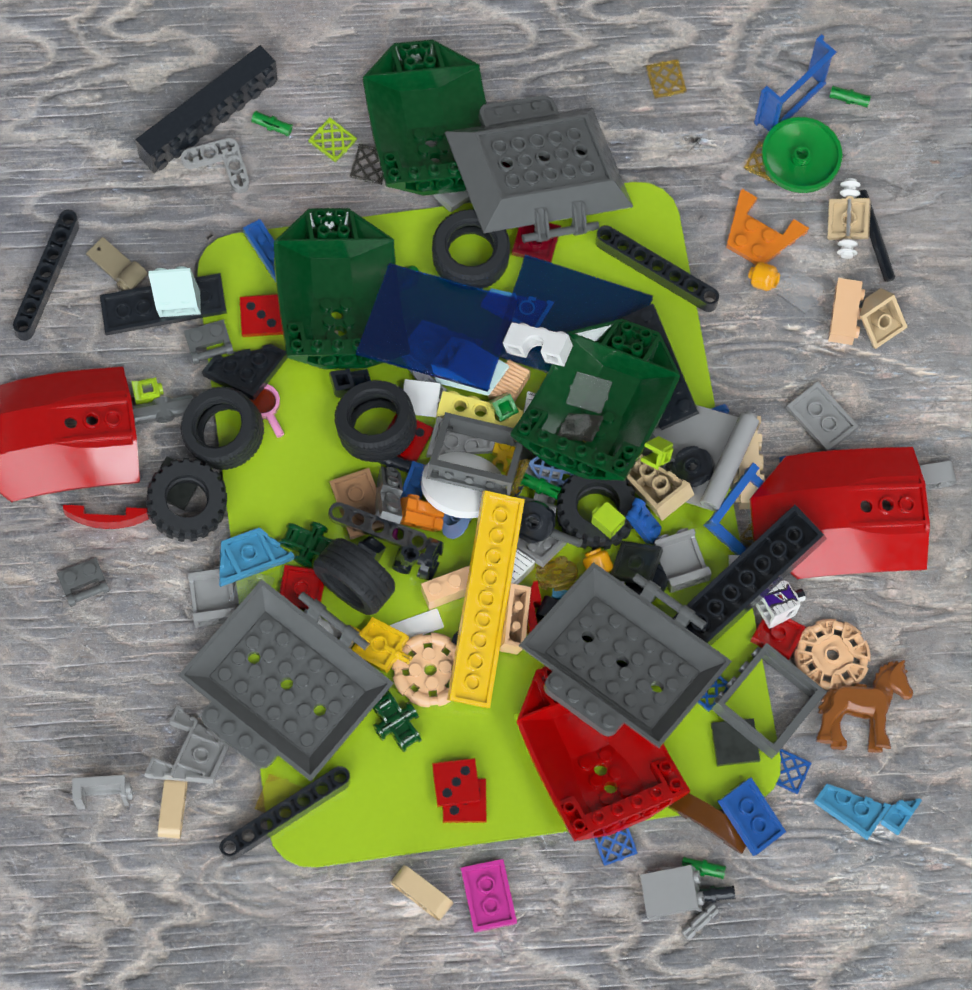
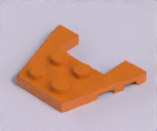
[726,189,809,265]

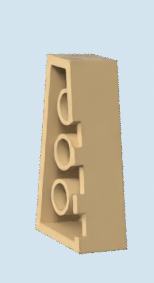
[733,416,765,510]
[626,454,694,521]

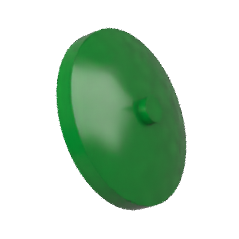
[761,117,842,193]

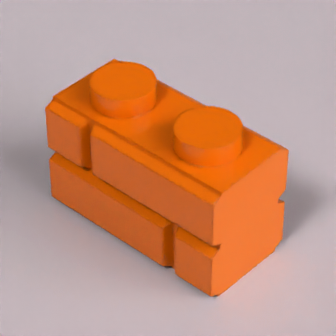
[400,494,445,532]

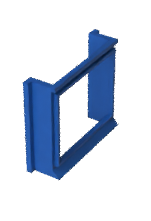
[754,34,837,131]
[704,463,764,555]

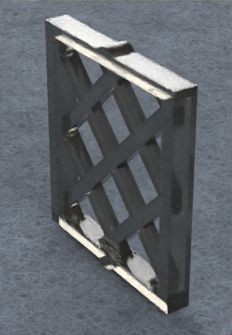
[350,144,384,185]

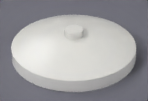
[421,452,505,518]

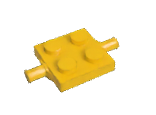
[350,617,412,673]

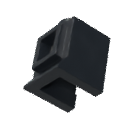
[357,536,386,562]

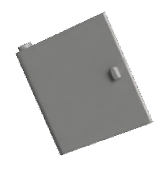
[653,405,759,511]

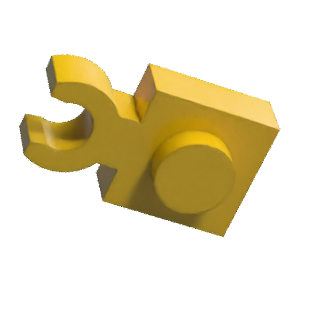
[492,441,517,472]

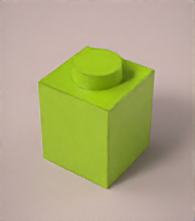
[591,501,626,539]

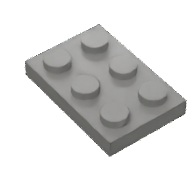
[786,381,859,451]

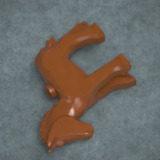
[816,660,913,753]

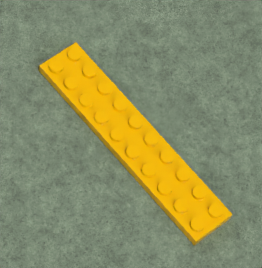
[447,490,525,709]

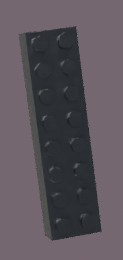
[135,45,278,173]
[672,505,826,646]

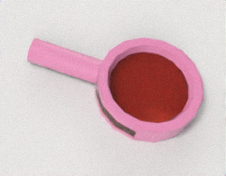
[250,384,284,438]

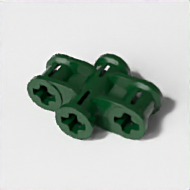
[279,521,333,568]
[373,690,422,752]

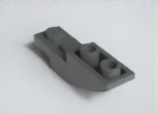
[375,466,403,524]

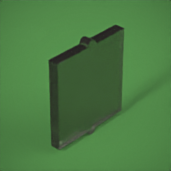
[558,413,603,442]

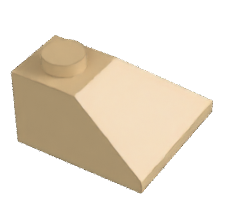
[860,288,907,349]

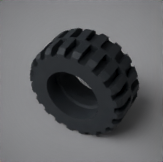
[147,458,227,542]
[557,474,637,550]

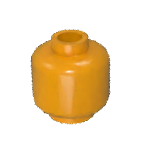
[748,262,780,291]
[583,548,613,572]

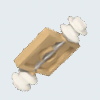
[827,178,871,259]

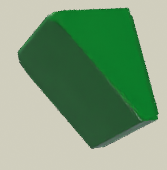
[489,392,519,422]

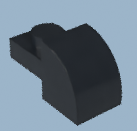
[329,369,371,398]

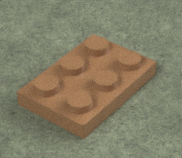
[329,468,384,540]

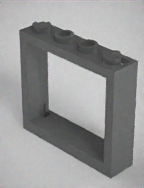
[427,412,524,496]
[712,643,826,759]

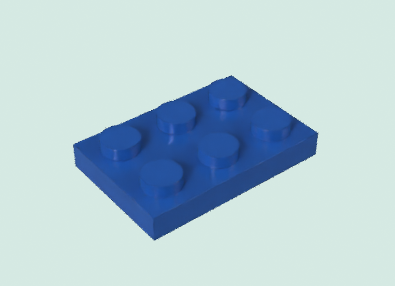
[718,777,786,856]

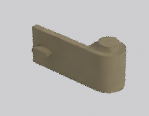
[86,237,148,291]

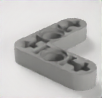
[181,138,249,193]

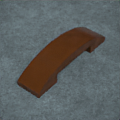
[668,793,746,854]

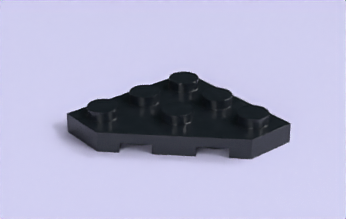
[202,344,287,401]

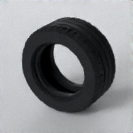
[432,209,510,291]
[335,380,417,462]
[180,386,264,470]
[314,538,395,615]

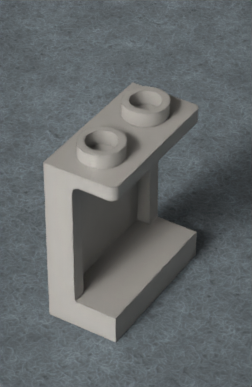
[654,528,712,593]
[188,566,236,628]
[72,775,133,810]
[640,865,705,921]

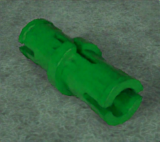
[829,86,871,108]
[251,111,293,136]
[519,472,562,500]
[681,856,726,879]

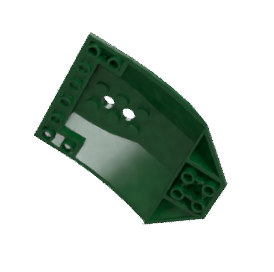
[363,39,503,196]
[274,208,410,369]
[510,319,680,481]

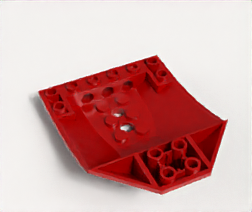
[0,366,140,502]
[749,447,930,580]
[517,666,690,842]

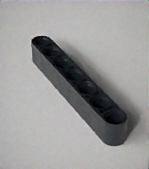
[13,209,79,341]
[596,225,719,312]
[220,766,350,861]

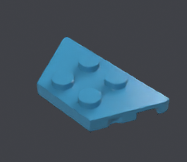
[219,527,295,587]

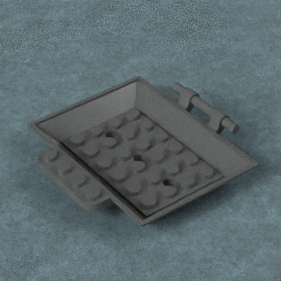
[445,95,633,243]
[519,562,732,748]
[178,579,394,781]

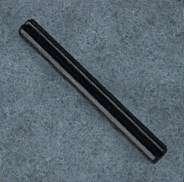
[857,190,895,282]

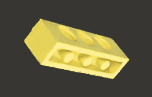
[437,391,523,428]

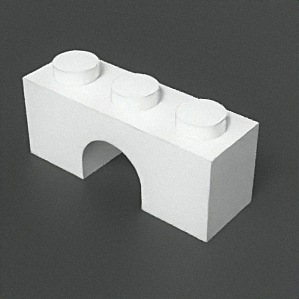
[503,322,573,366]

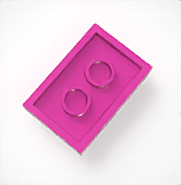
[461,859,517,933]

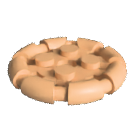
[794,619,871,691]
[392,632,456,707]

